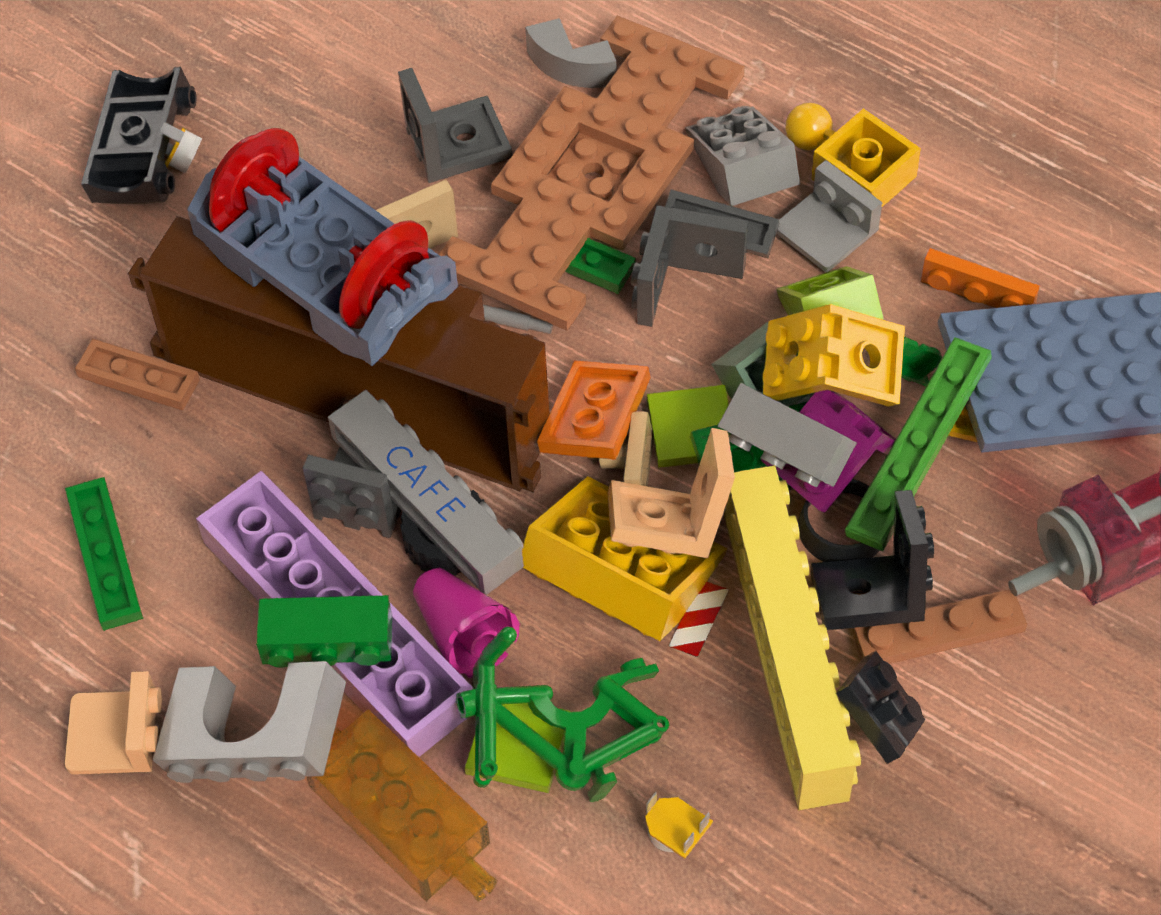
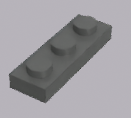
[665,189,780,258]

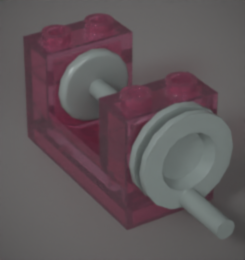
[1008,467,1161,606]

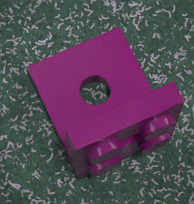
[761,390,896,513]

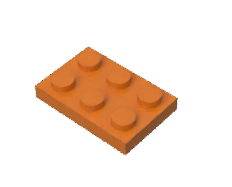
[537,360,651,460]

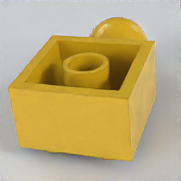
[785,103,921,207]

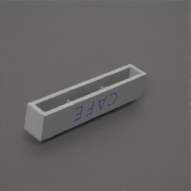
[328,390,524,595]

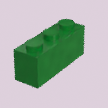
[256,595,392,668]

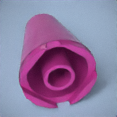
[413,568,520,678]

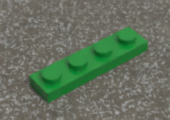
[65,477,144,631]

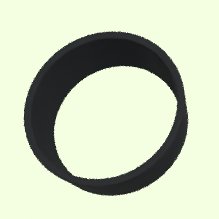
[798,479,880,562]

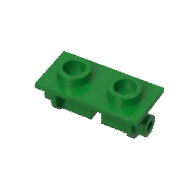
[901,337,943,387]

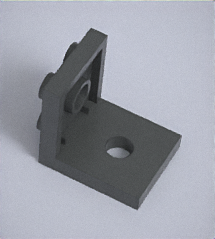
[398,68,512,183]
[631,205,748,327]
[303,447,401,538]

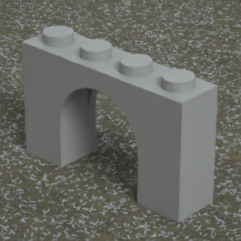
[153,661,346,783]

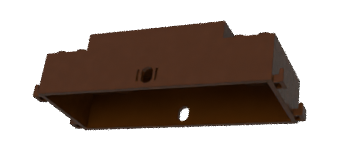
[128,216,550,493]

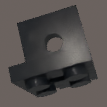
[811,490,934,630]

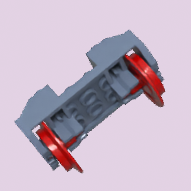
[187,128,458,366]

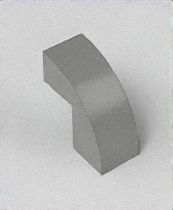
[525,18,617,88]

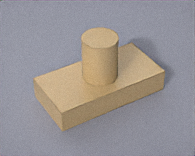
[599,412,653,486]

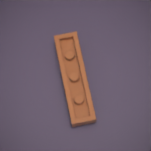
[853,589,1027,664]

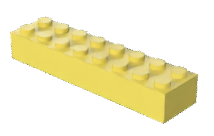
[724,465,861,811]

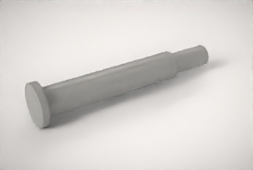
[483,304,553,334]

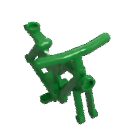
[456,626,669,802]

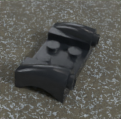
[81,67,197,204]

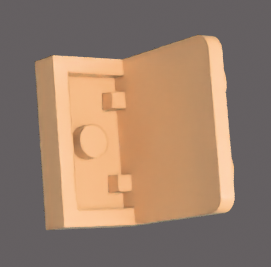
[65,671,162,774]

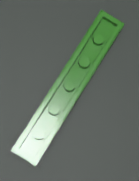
[845,337,992,551]

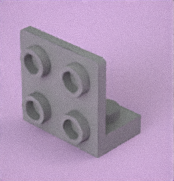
[777,160,882,272]

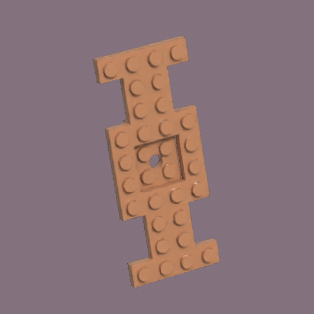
[439,15,745,331]

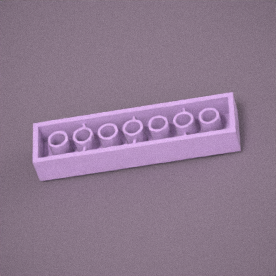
[196,471,474,763]

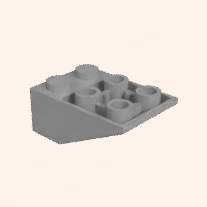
[685,106,800,206]

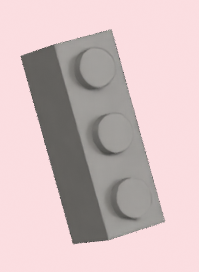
[718,383,857,488]

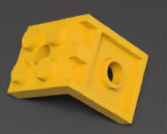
[763,304,905,407]

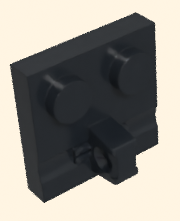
[836,650,926,764]

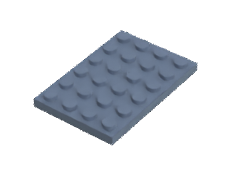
[937,292,1161,453]

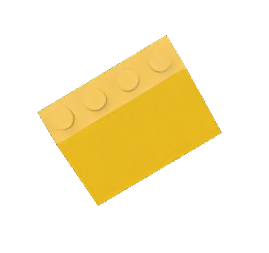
[522,476,727,641]

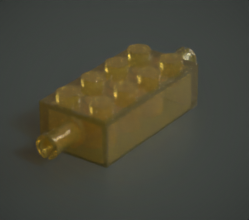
[306,709,498,902]

